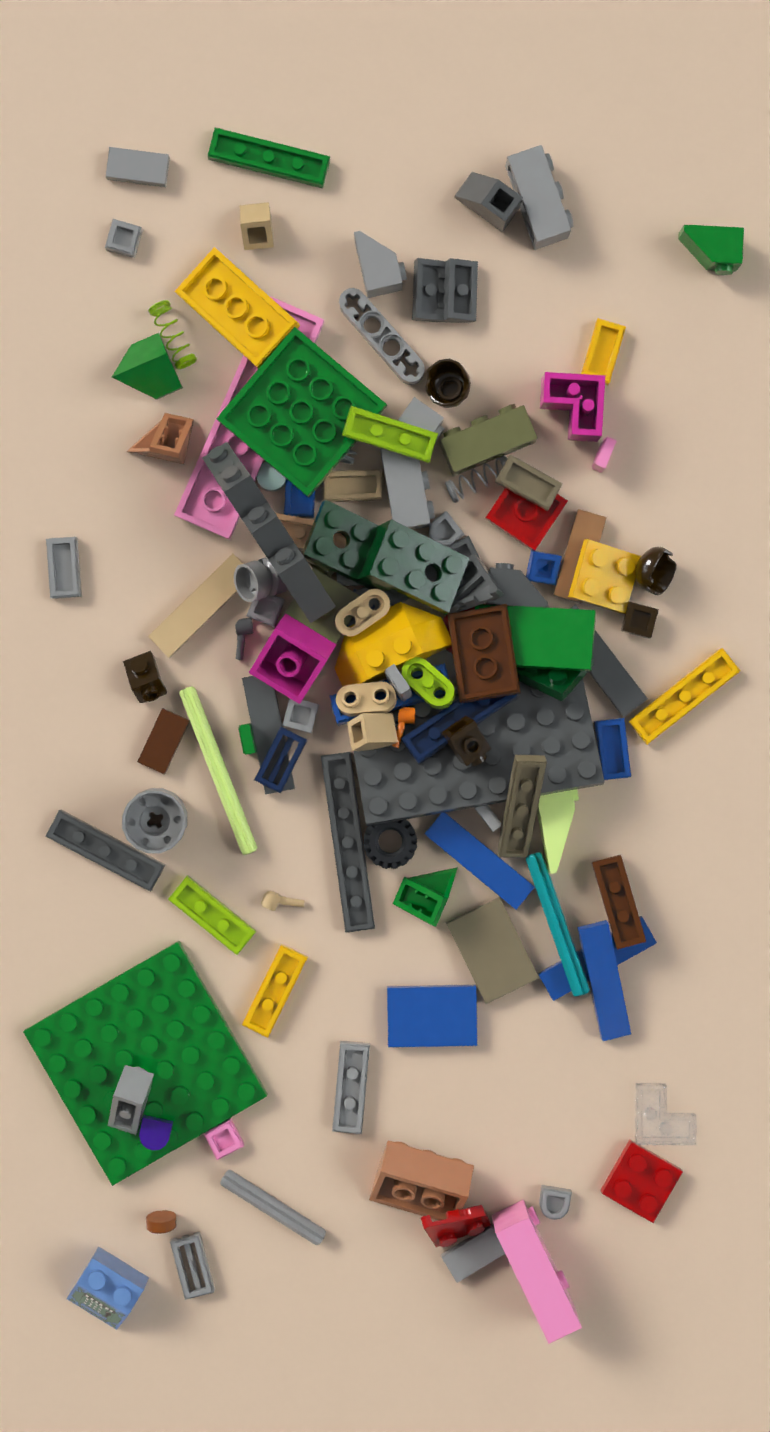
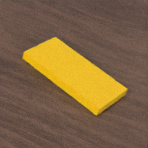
[174,247,300,369]

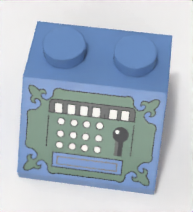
[67,1247,149,1330]

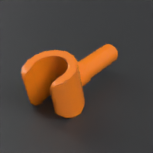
[391,707,416,748]

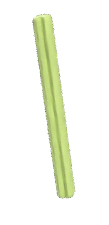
[179,686,257,855]

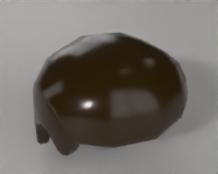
[425,358,471,408]
[635,547,677,595]

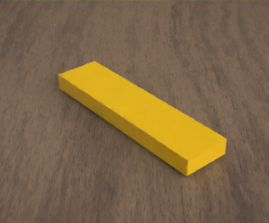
[628,648,740,745]

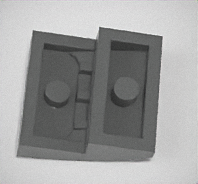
[412,258,478,323]

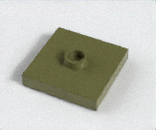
[282,567,359,644]

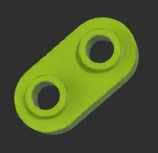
[402,657,455,709]

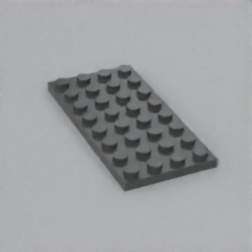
[353,678,604,826]

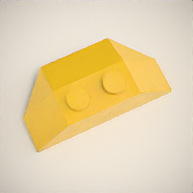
[334,602,452,687]

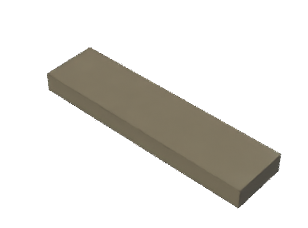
[497,755,547,858]

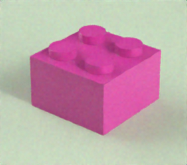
[249,613,336,704]

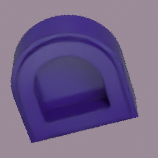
[139,1115,173,1150]

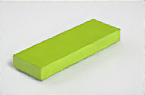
[342,406,438,463]
[168,875,256,955]

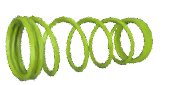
[148,300,197,370]

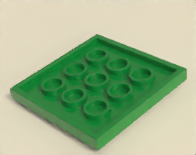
[216,327,387,498]

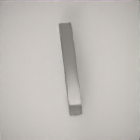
[339,288,425,385]

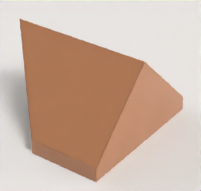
[126,413,194,465]

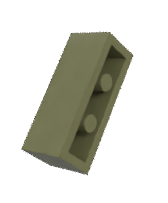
[439,404,537,477]

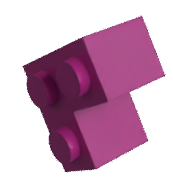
[540,372,605,442]

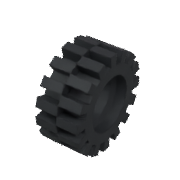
[363,819,417,869]

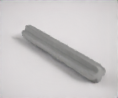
[220,1170,326,1245]

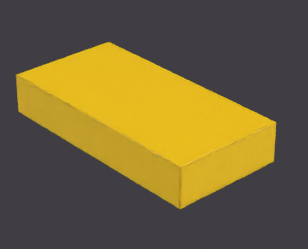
[581,318,626,386]

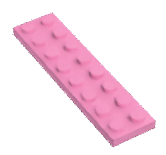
[174,296,325,540]

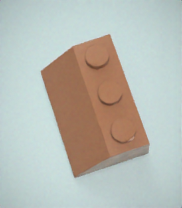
[369,1140,474,1221]

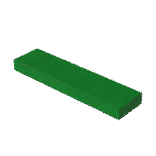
[208,127,330,188]

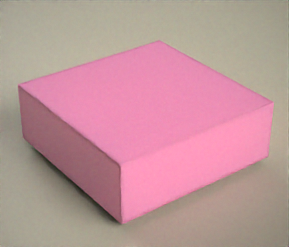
[591,437,617,473]
[204,1118,244,1160]

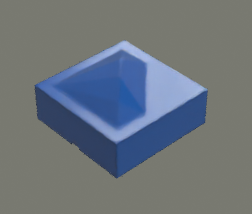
[526,550,562,585]

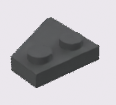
[446,553,504,615]

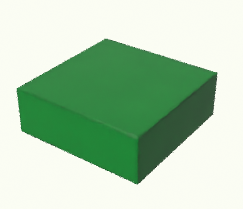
[238,723,257,755]

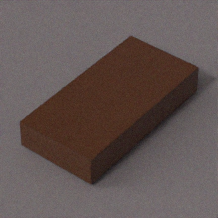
[137,708,190,774]

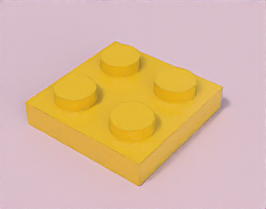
[568,539,641,614]

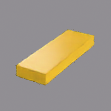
[242,944,308,1038]

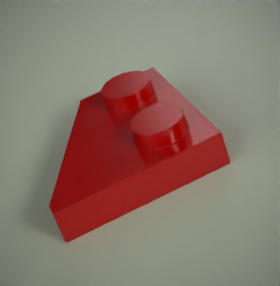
[421,1205,491,1247]

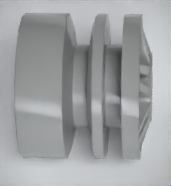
[122,788,187,853]

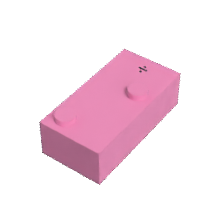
[492,1200,582,1344]

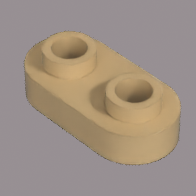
[335,589,390,636]
[336,681,397,717]

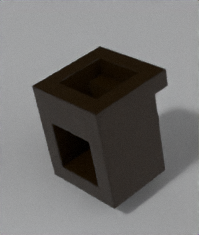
[441,715,491,766]

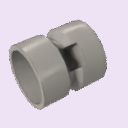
[234,557,288,602]

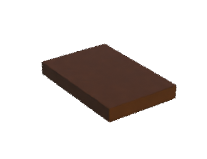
[447,604,521,704]

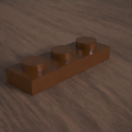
[592,855,646,950]

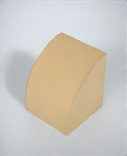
[239,202,274,250]
[347,713,398,751]

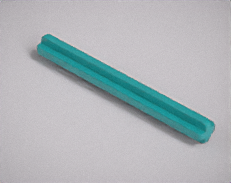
[526,852,590,997]

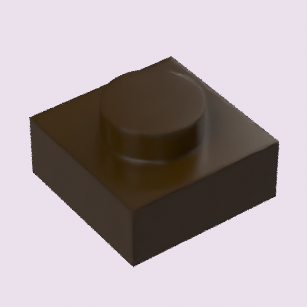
[621,602,659,639]

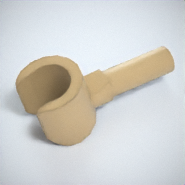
[261,891,305,911]

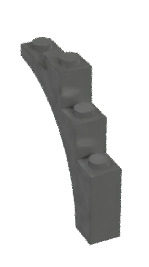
[202,442,336,623]

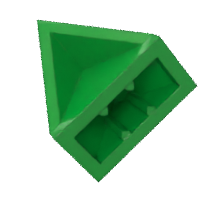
[111,333,183,400]
[393,867,458,927]

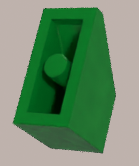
[678,225,744,275]

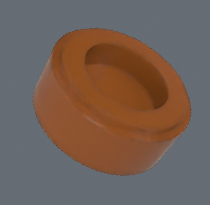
[146,1210,176,1234]

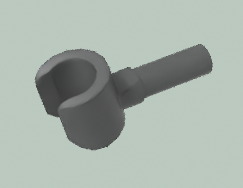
[235,618,254,660]

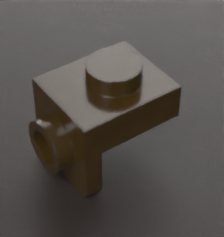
[123,651,167,703]

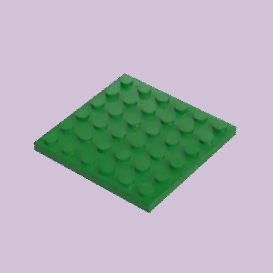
[23,941,268,1186]

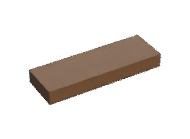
[553,509,607,604]

